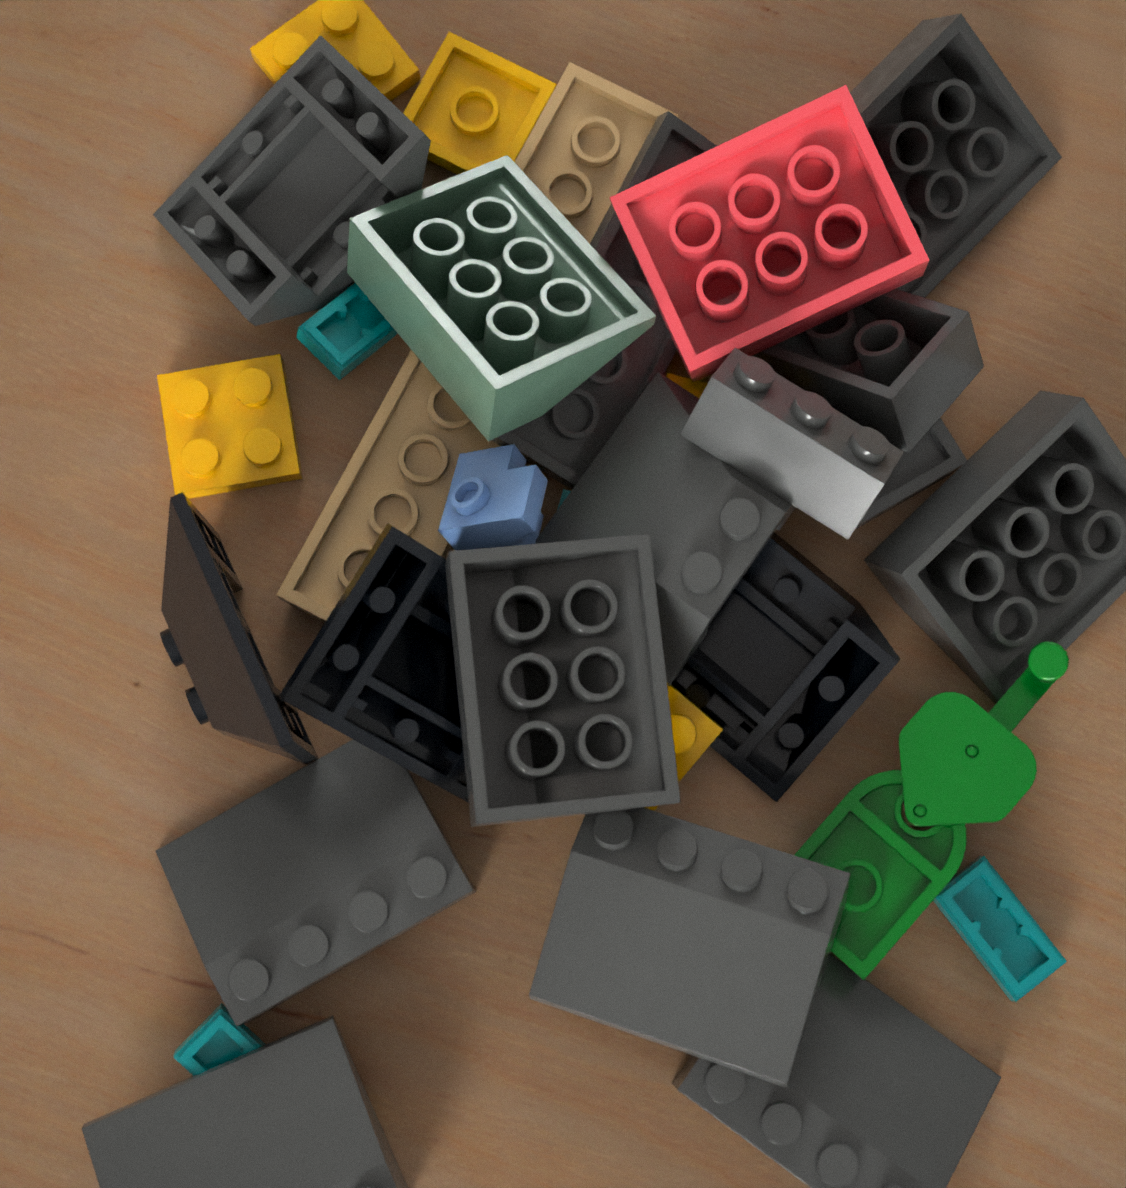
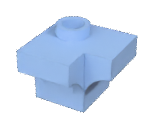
[438,444,548,551]

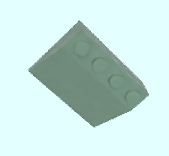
[347,155,656,441]

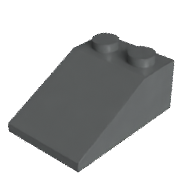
[752,289,984,453]

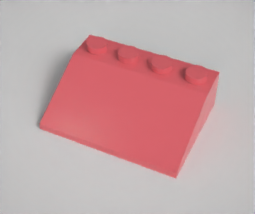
[609,85,929,383]

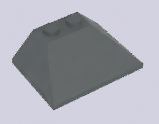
[153,35,431,326]
[535,372,796,686]

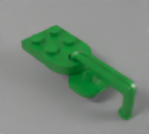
[794,641,1069,980]

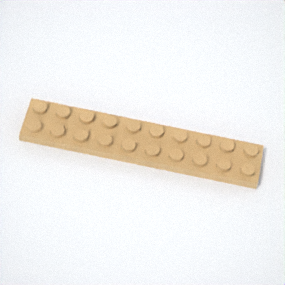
[276,62,678,623]

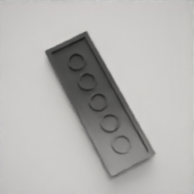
[492,111,717,490]

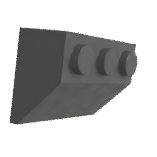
[680,348,904,539]

